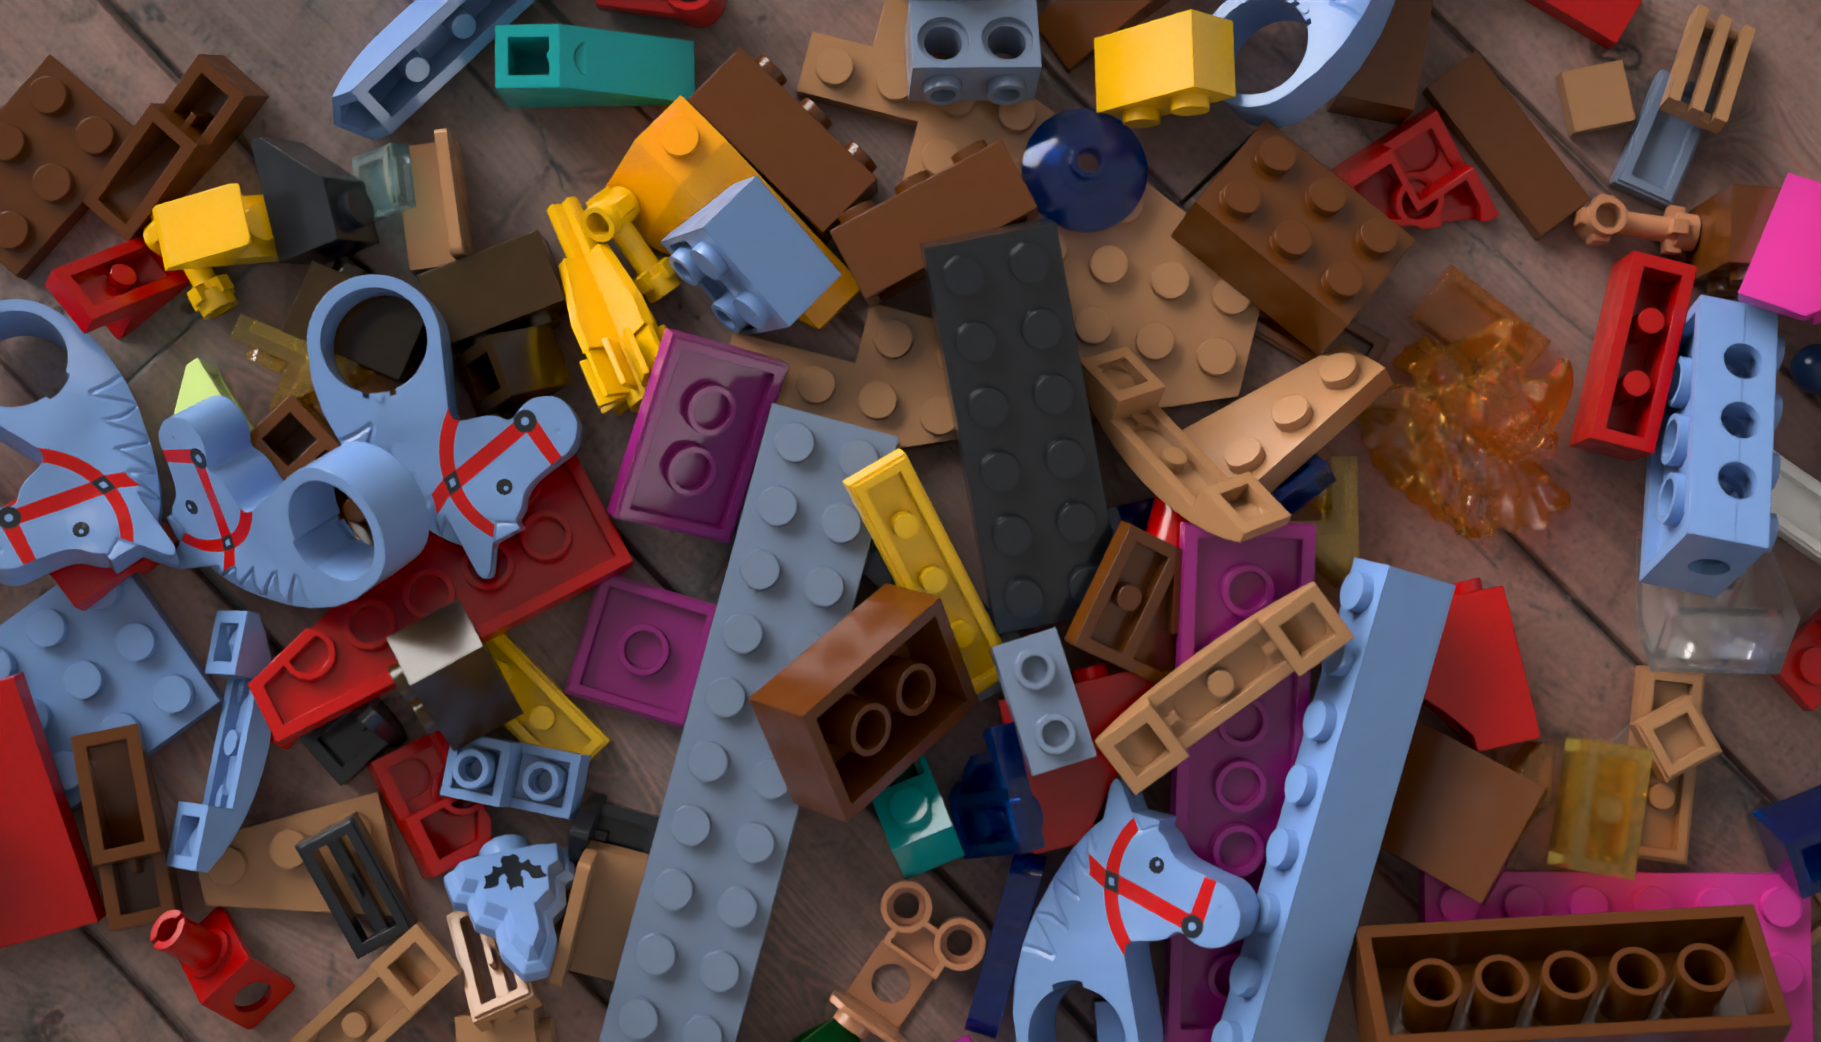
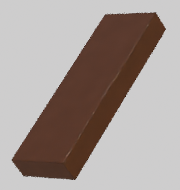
[1422,51,1591,240]

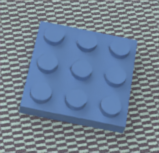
[0,572,224,813]

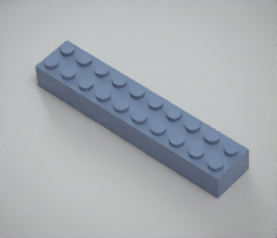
[599,403,900,1042]

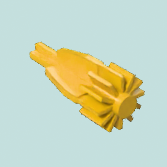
[546,196,667,416]

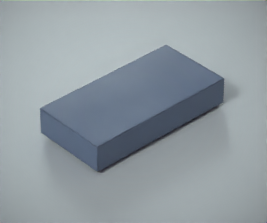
[1607,69,1716,211]

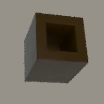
[455,324,572,417]

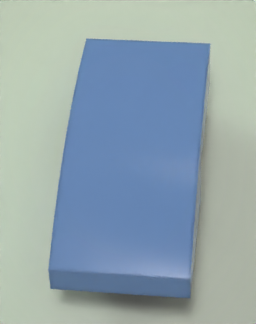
[440,735,591,820]

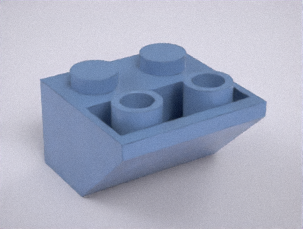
[660,175,842,335]

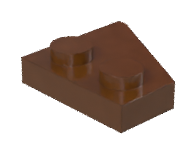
[1064,521,1182,684]

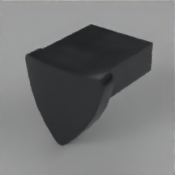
[299,697,408,786]
[568,792,660,868]

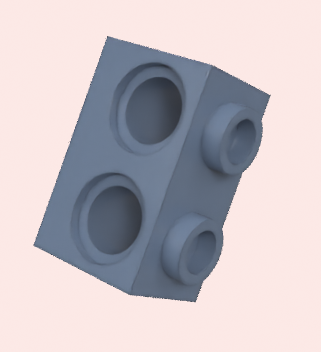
[904,0,1042,106]
[989,627,1097,776]

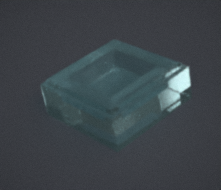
[351,143,416,221]

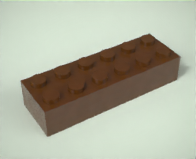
[1346,904,1792,1042]

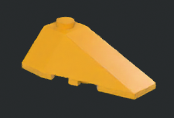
[605,95,861,331]

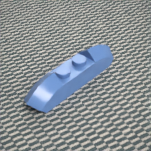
[332,0,535,140]

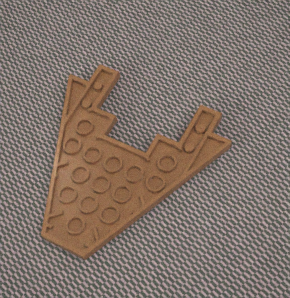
[729,0,1260,450]

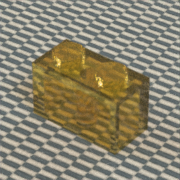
[1547,737,1654,881]

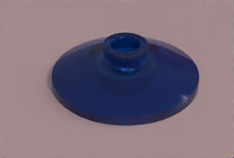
[1021,108,1148,233]

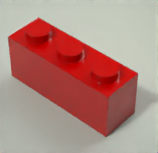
[1569,251,1698,462]

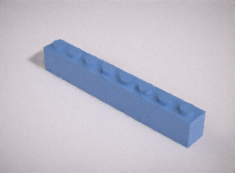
[1211,557,1456,1042]

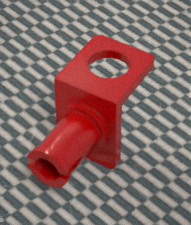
[150,906,295,1030]

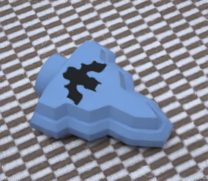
[444,834,575,983]

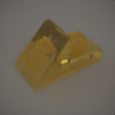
[230,314,373,411]
[1288,456,1359,588]

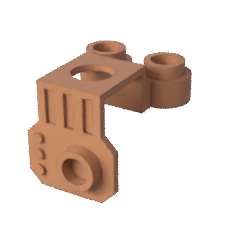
[830,879,986,1042]

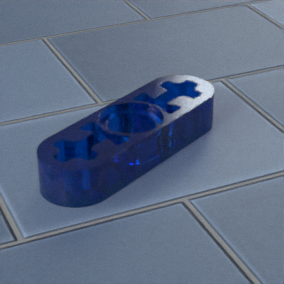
[965,848,1047,1039]

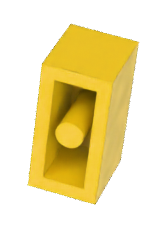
[1094,9,1236,129]

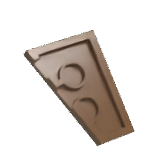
[1182,342,1393,493]
[197,791,415,916]

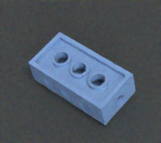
[1639,295,1785,597]

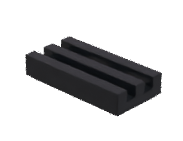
[294,811,418,959]

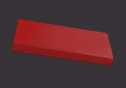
[0,672,106,948]

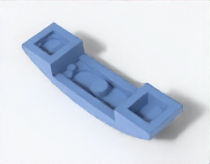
[166,610,271,873]

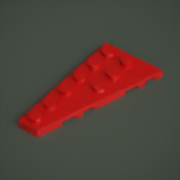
[248,454,634,746]

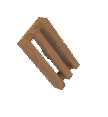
[1659,4,1756,135]
[446,911,542,1032]

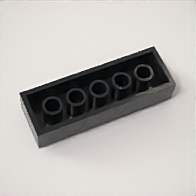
[919,218,1112,634]

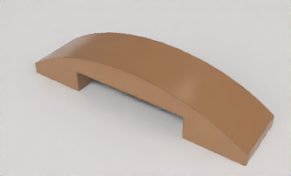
[1081,346,1292,543]
[1095,581,1355,795]
[288,921,463,1042]

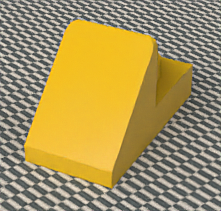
[152,183,279,271]

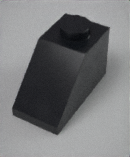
[250,136,379,265]

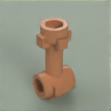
[1573,194,1701,256]

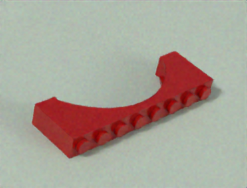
[996,577,1541,854]

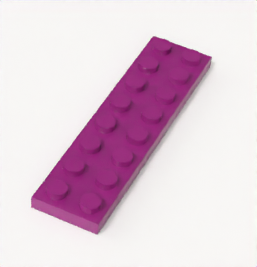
[1163,522,1317,1042]

